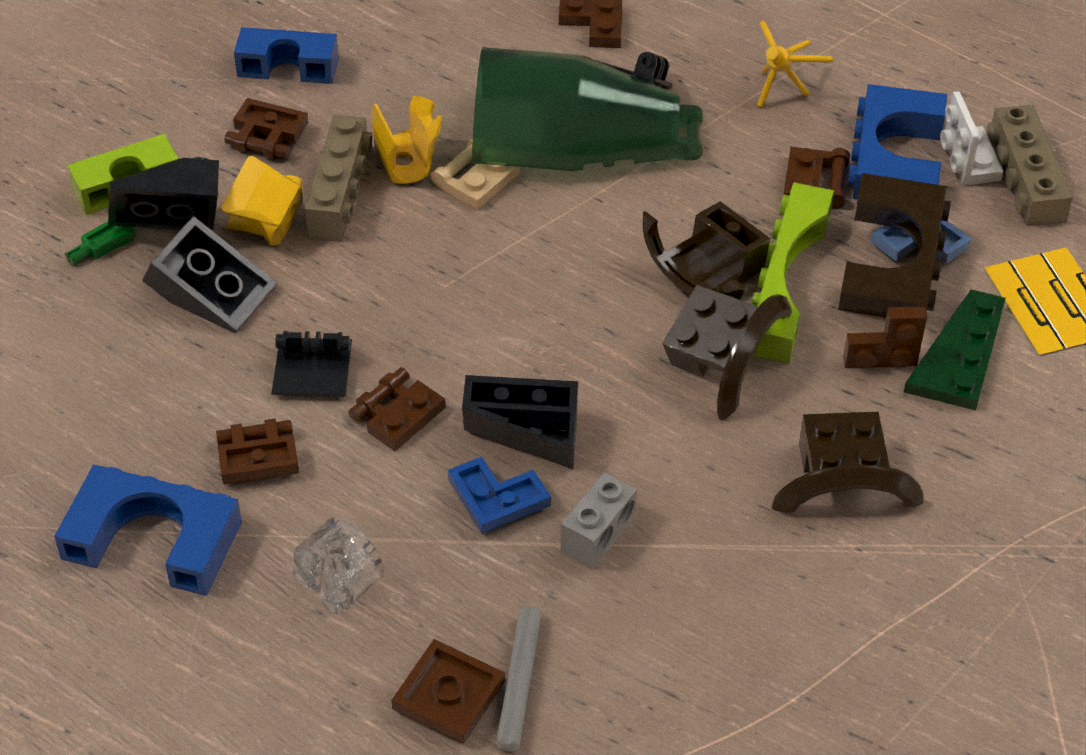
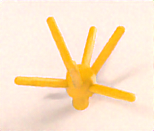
[757,21,833,108]

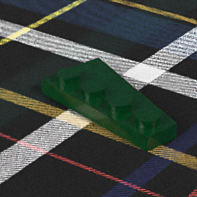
[904,289,1006,411]

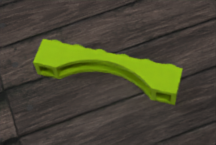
[752,182,834,364]

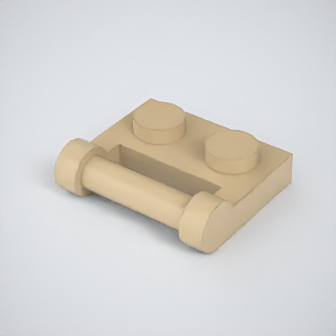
[431,136,520,210]

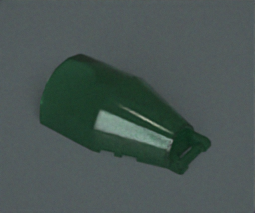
[472,47,703,171]

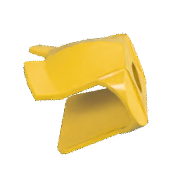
[372,95,442,184]
[221,156,303,246]

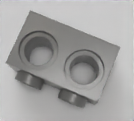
[560,472,637,569]

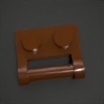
[783,147,850,209]

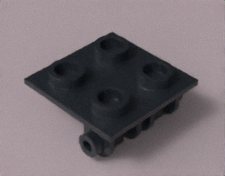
[595,52,673,90]
[271,330,352,397]

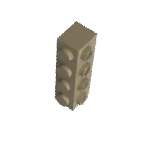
[987,105,1073,226]
[305,114,373,242]

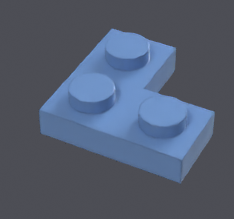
[871,221,972,264]

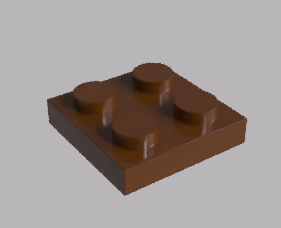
[391,639,505,744]

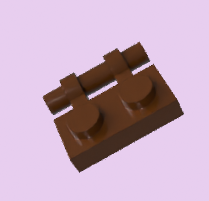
[224,98,309,159]
[348,367,446,451]
[216,418,299,485]

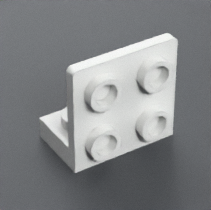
[940,91,1003,186]

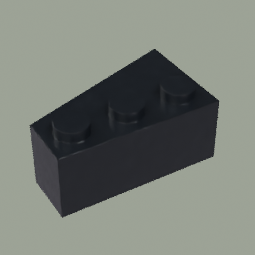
[462,375,578,469]

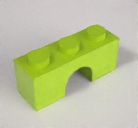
[67,134,178,215]

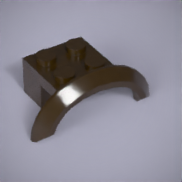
[642,201,771,300]
[662,285,792,421]
[772,411,923,512]

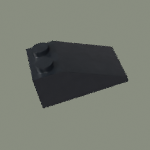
[108,157,219,231]
[142,216,277,333]

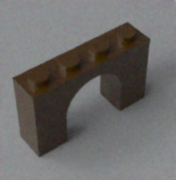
[838,173,951,318]

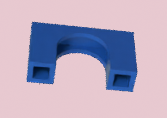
[848,84,947,200]
[54,464,242,596]

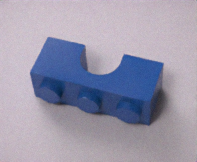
[234,27,339,84]

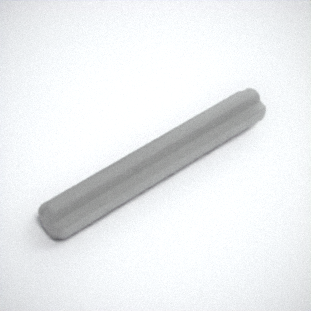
[497,606,541,752]

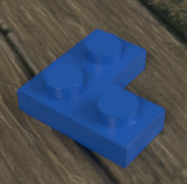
[448,456,551,534]

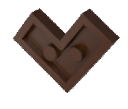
[559,0,622,48]
[843,307,927,368]

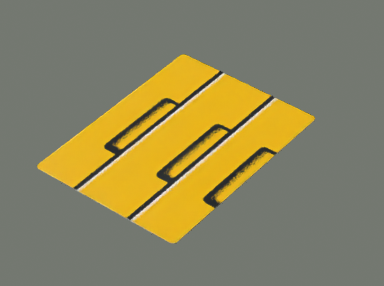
[985,248,1086,355]

